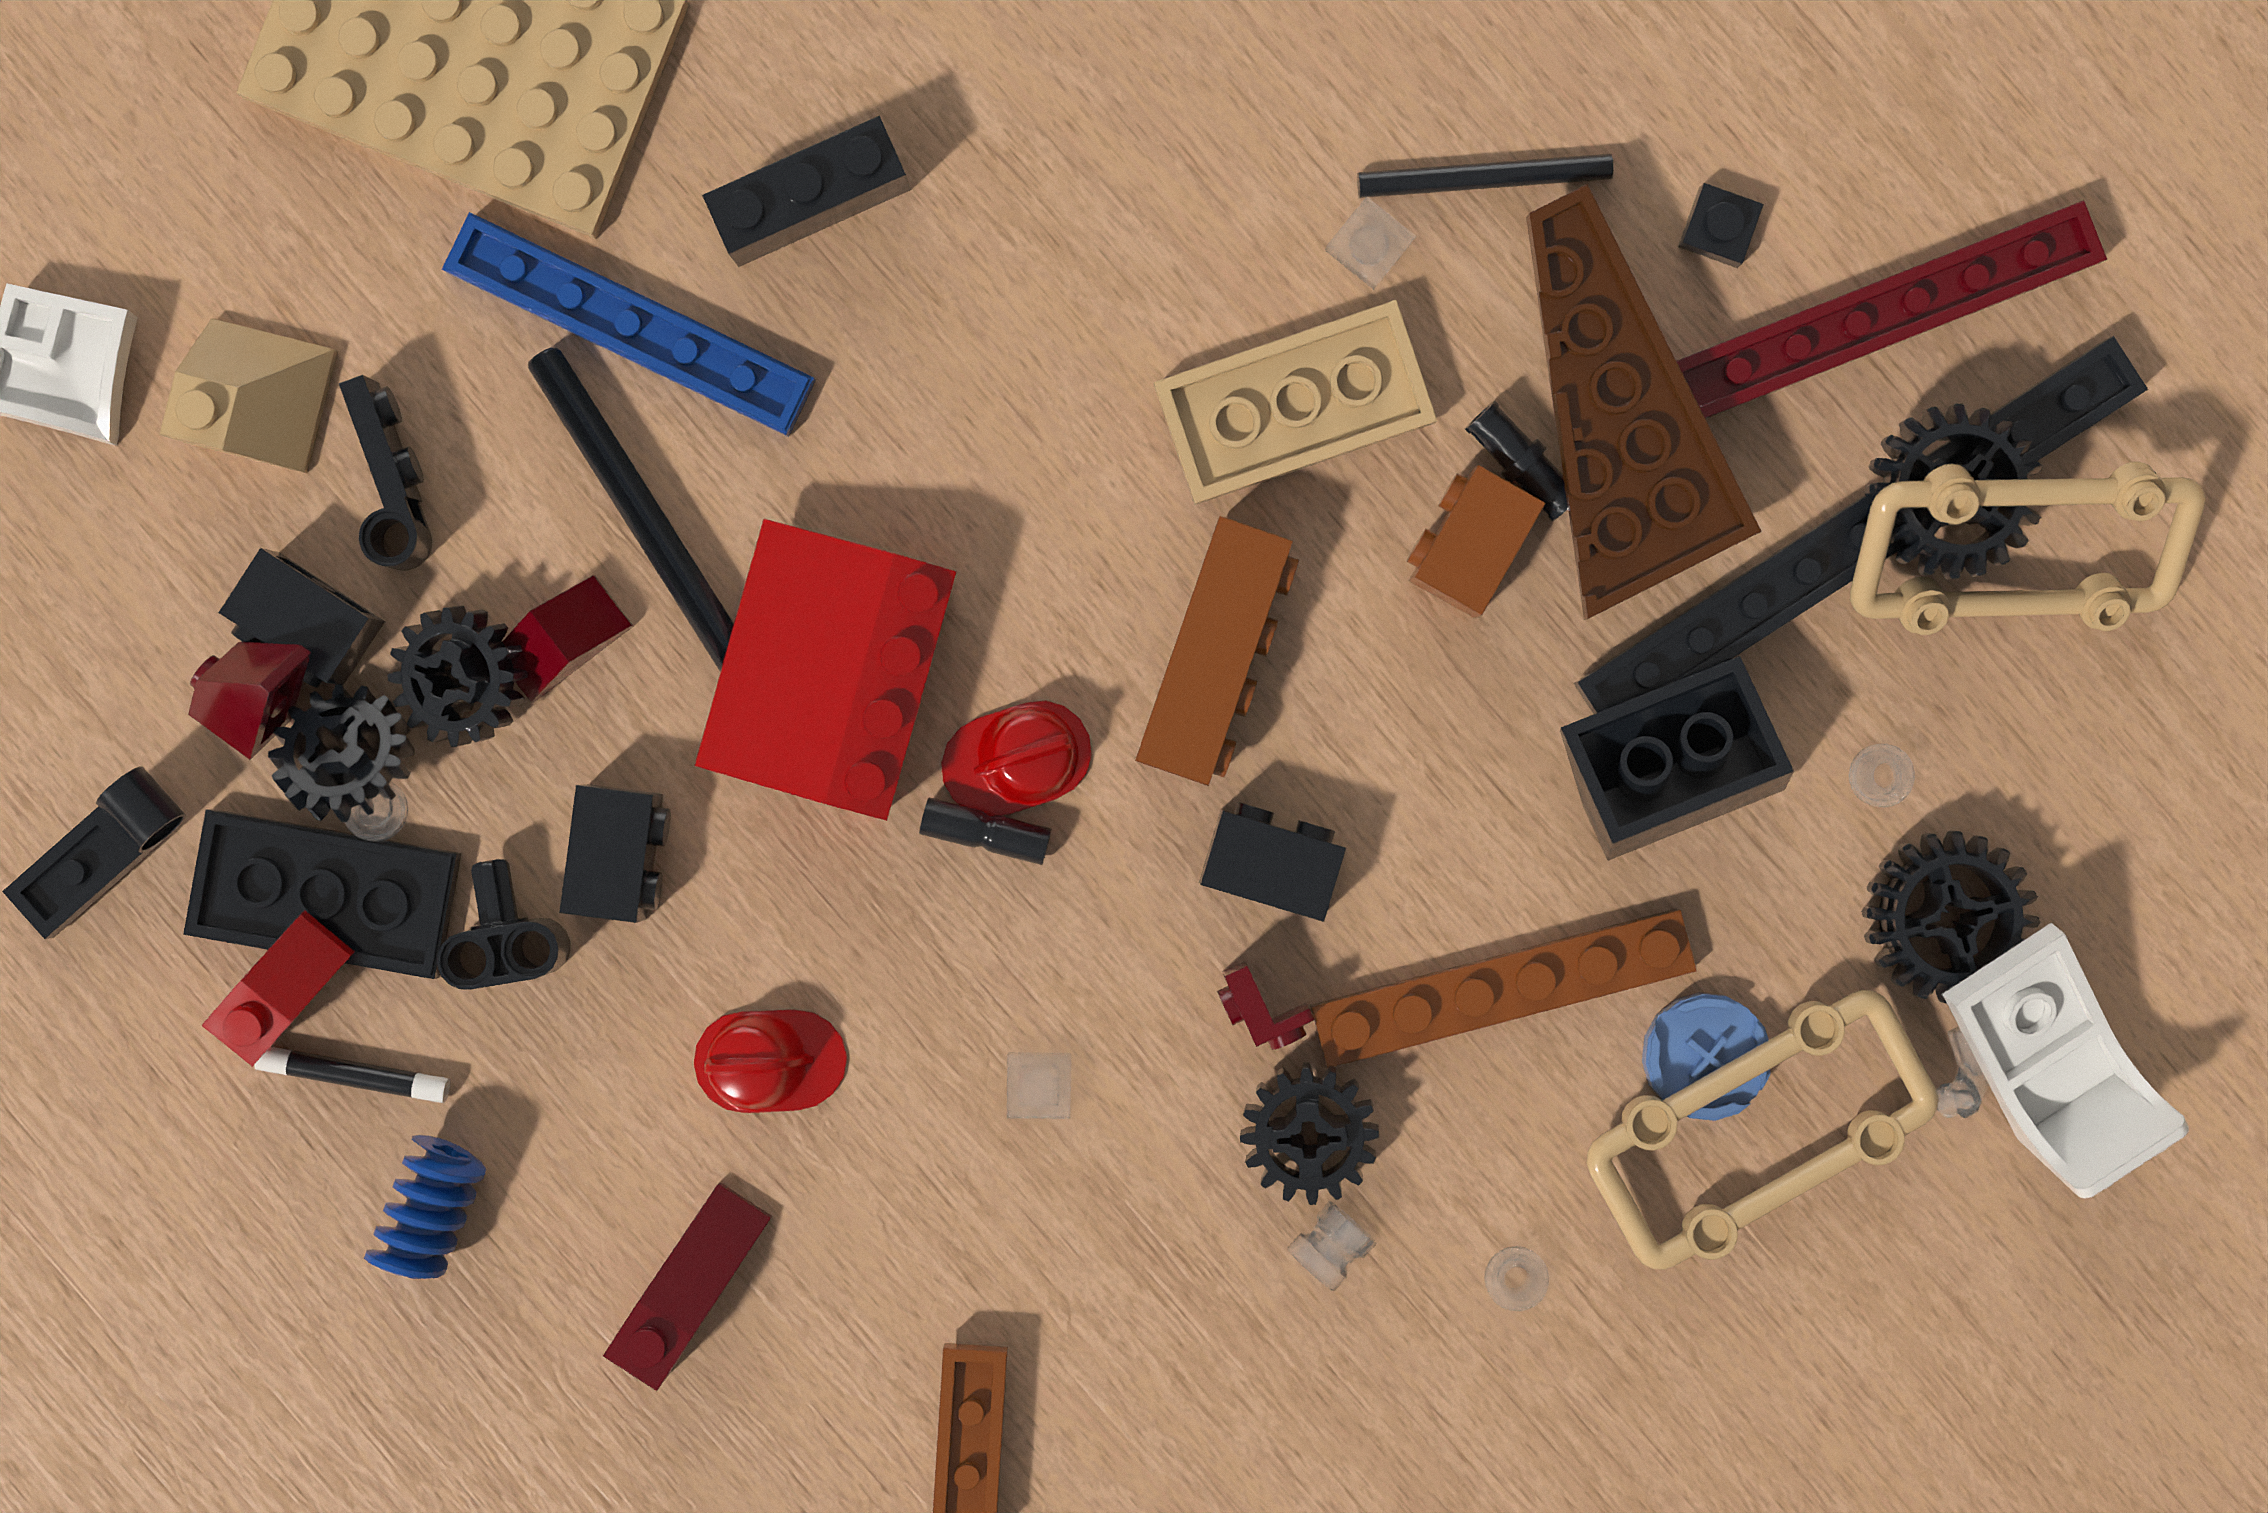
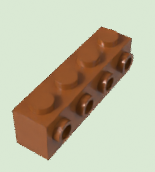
[1135,516,1299,786]

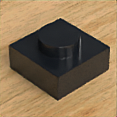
[1678,183,1764,268]

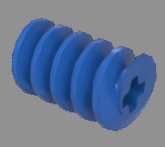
[364,1135,486,1279]

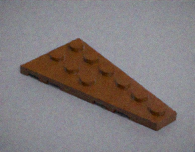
[1526,184,1762,620]

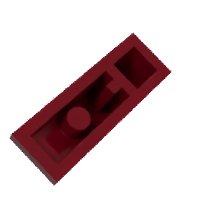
[603,1182,772,1391]

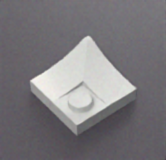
[0,283,138,446]

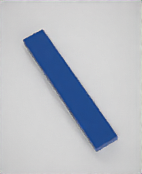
[442,212,816,437]

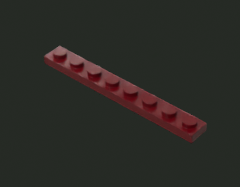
[1677,200,2107,419]

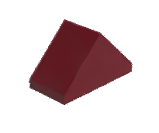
[502,575,634,703]

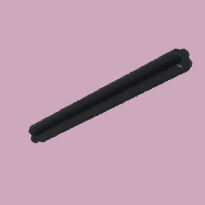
[528,347,734,671]

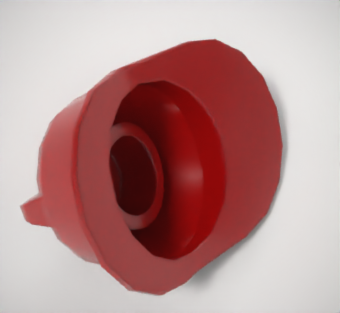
[941,700,1092,816]
[694,1009,847,1113]

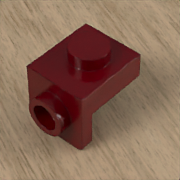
[1217,961,1315,1050]

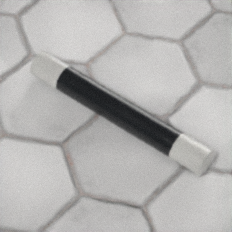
[254,1046,450,1103]

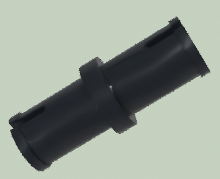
[1465,401,1568,521]

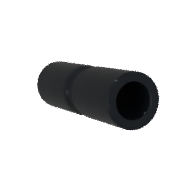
[919,797,1052,865]

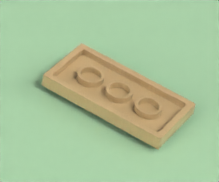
[1154,300,1437,505]

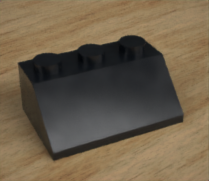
[1560,656,1794,861]

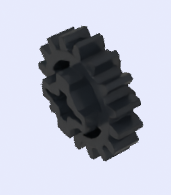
[388,606,528,747]
[268,684,415,822]
[1240,1062,1379,1205]

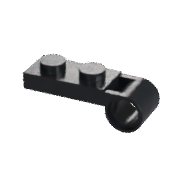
[338,375,432,570]
[2,766,186,939]

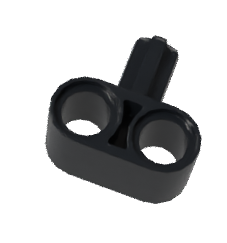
[437,859,571,990]

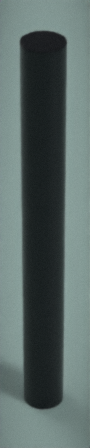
[1357,154,1614,198]

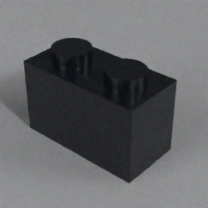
[218,548,385,688]
[559,784,671,923]
[1199,802,1346,922]

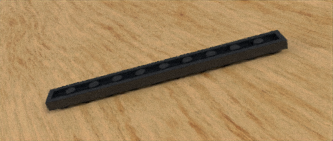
[1574,336,2148,714]

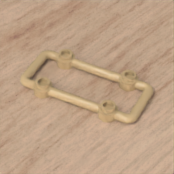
[1850,462,2206,635]
[1587,990,1938,1270]

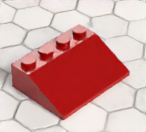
[694,519,957,821]

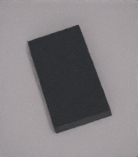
[183,809,462,979]

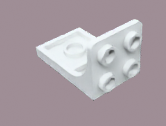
[1942,923,2189,1198]

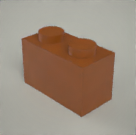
[1407,465,1545,618]

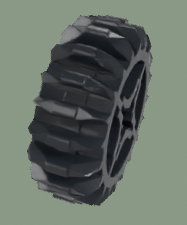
[1864,403,2043,580]
[1861,831,2041,1004]

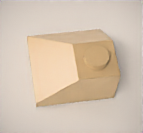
[160,318,338,473]

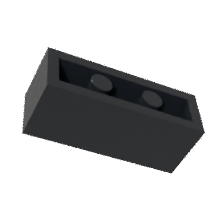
[702,115,912,267]

